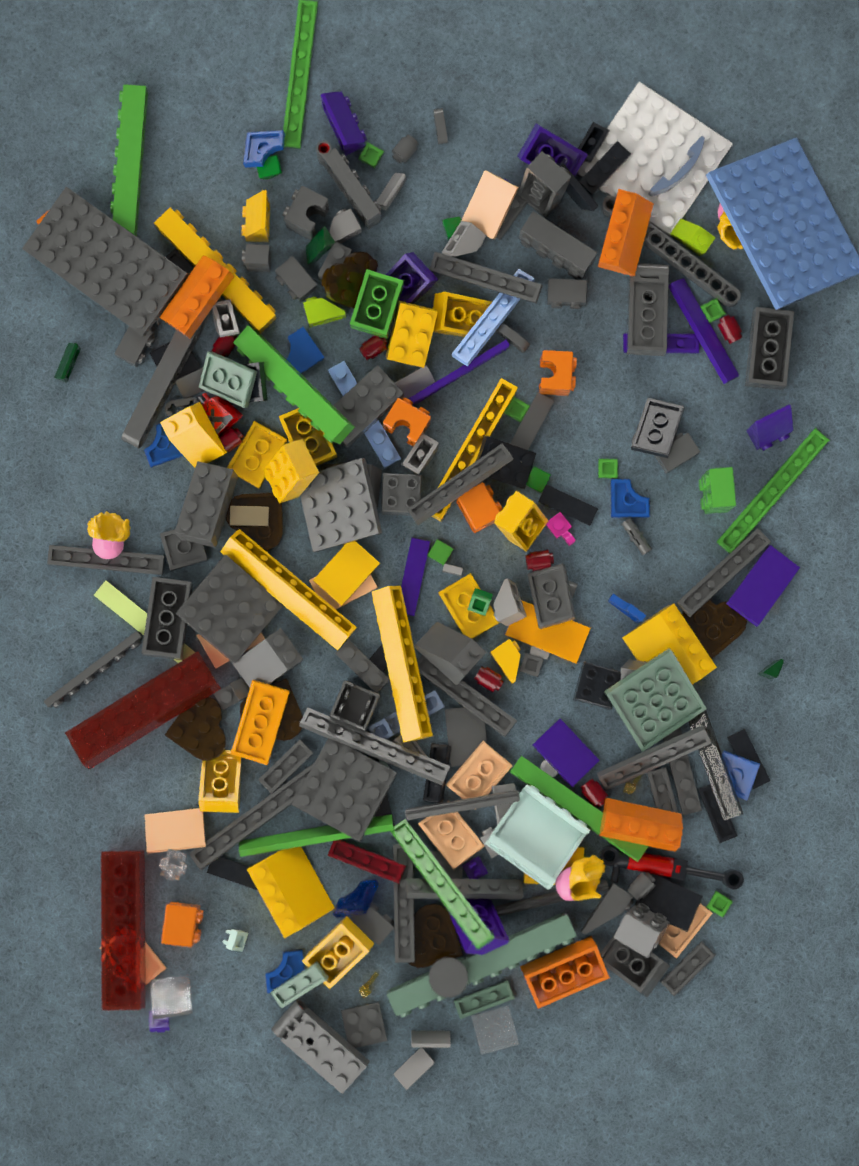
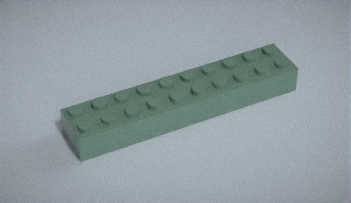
[387,912,576,1017]

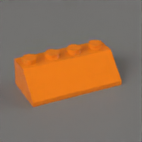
[598,189,654,276]
[159,255,234,339]
[599,798,683,852]
[520,936,609,1009]

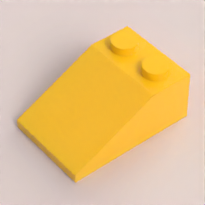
[242,190,270,242]
[433,292,492,340]
[160,402,227,468]
[198,750,242,813]

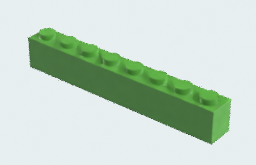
[110,84,148,237]
[233,325,355,444]

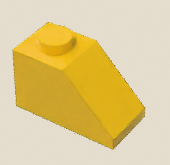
[490,639,521,684]

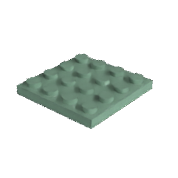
[604,648,707,752]

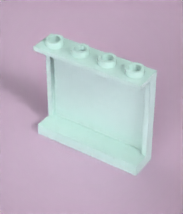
[485,785,590,889]

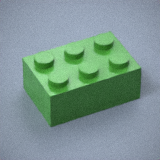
[350,270,404,339]
[699,467,736,514]

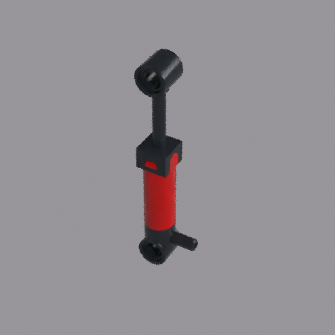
[599,846,744,889]

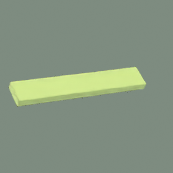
[94,580,195,667]

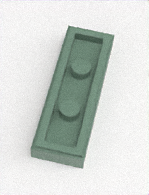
[270,962,329,1008]
[453,980,515,1019]

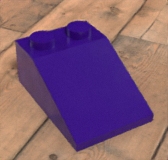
[517,123,588,176]
[386,252,438,311]
[746,404,793,451]

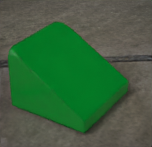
[257,155,282,180]
[442,217,461,240]
[526,466,551,493]
[467,588,493,616]

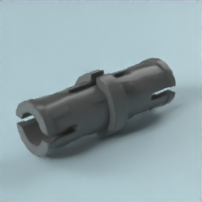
[621,518,652,556]

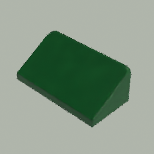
[306,227,335,265]
[54,343,81,382]
[757,659,784,679]

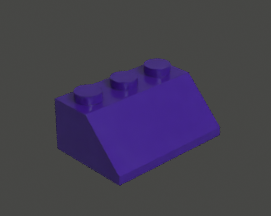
[320,91,367,156]
[448,899,510,955]

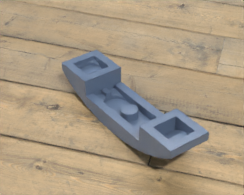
[648,136,705,197]
[368,690,445,739]

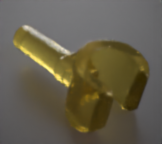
[623,774,643,794]
[359,972,379,998]

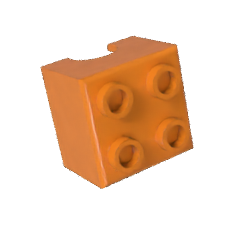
[539,350,577,396]
[383,397,431,447]
[456,482,503,533]
[161,902,204,947]

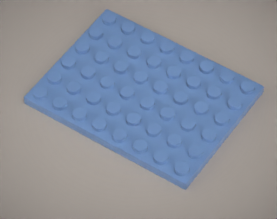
[706,138,859,310]

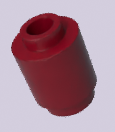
[718,315,743,344]
[211,335,237,357]
[359,335,388,361]
[219,427,244,453]
[525,549,554,571]
[474,666,504,692]
[580,778,608,808]

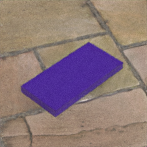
[726,545,800,627]

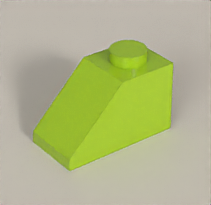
[670,219,716,256]
[303,297,346,328]

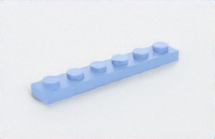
[452,269,534,366]
[328,361,401,469]

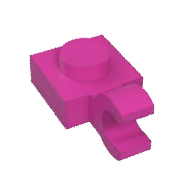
[546,512,576,546]

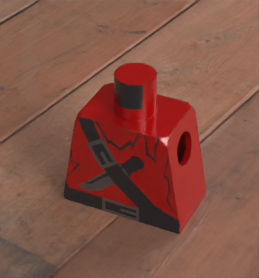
[197,393,243,437]

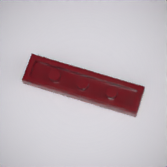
[328,840,407,884]

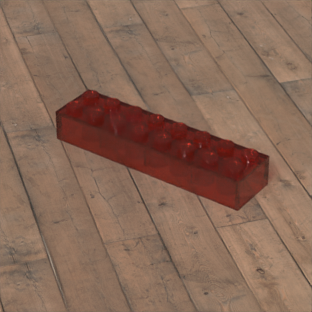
[65,651,221,770]
[101,850,146,1010]

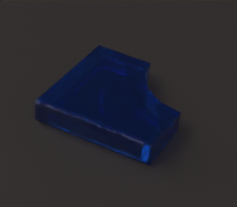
[332,879,379,918]

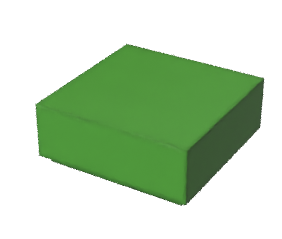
[358,142,384,168]
[701,298,726,323]
[504,397,530,423]
[598,459,618,479]
[427,539,453,566]
[706,891,733,918]

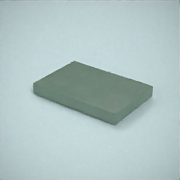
[198,351,257,408]

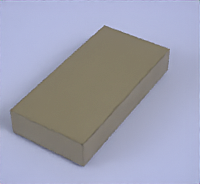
[230,506,269,527]

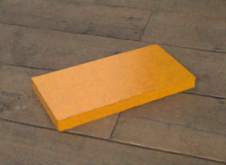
[505,601,590,664]
[231,680,290,765]

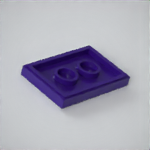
[532,719,600,787]

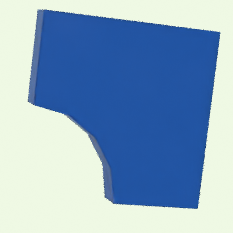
[243,130,285,168]
[286,327,325,374]
[144,423,183,468]
[611,479,650,518]
[608,594,646,623]
[717,750,760,801]
[266,950,305,993]

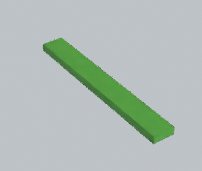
[283,0,318,148]
[716,428,829,554]
[510,756,648,862]
[239,814,394,857]
[390,819,494,950]

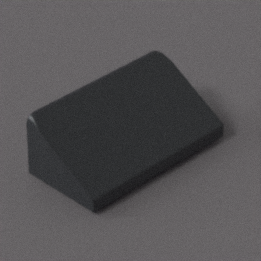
[578,122,610,163]

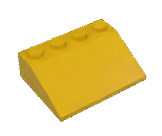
[622,604,717,684]
[247,847,335,938]

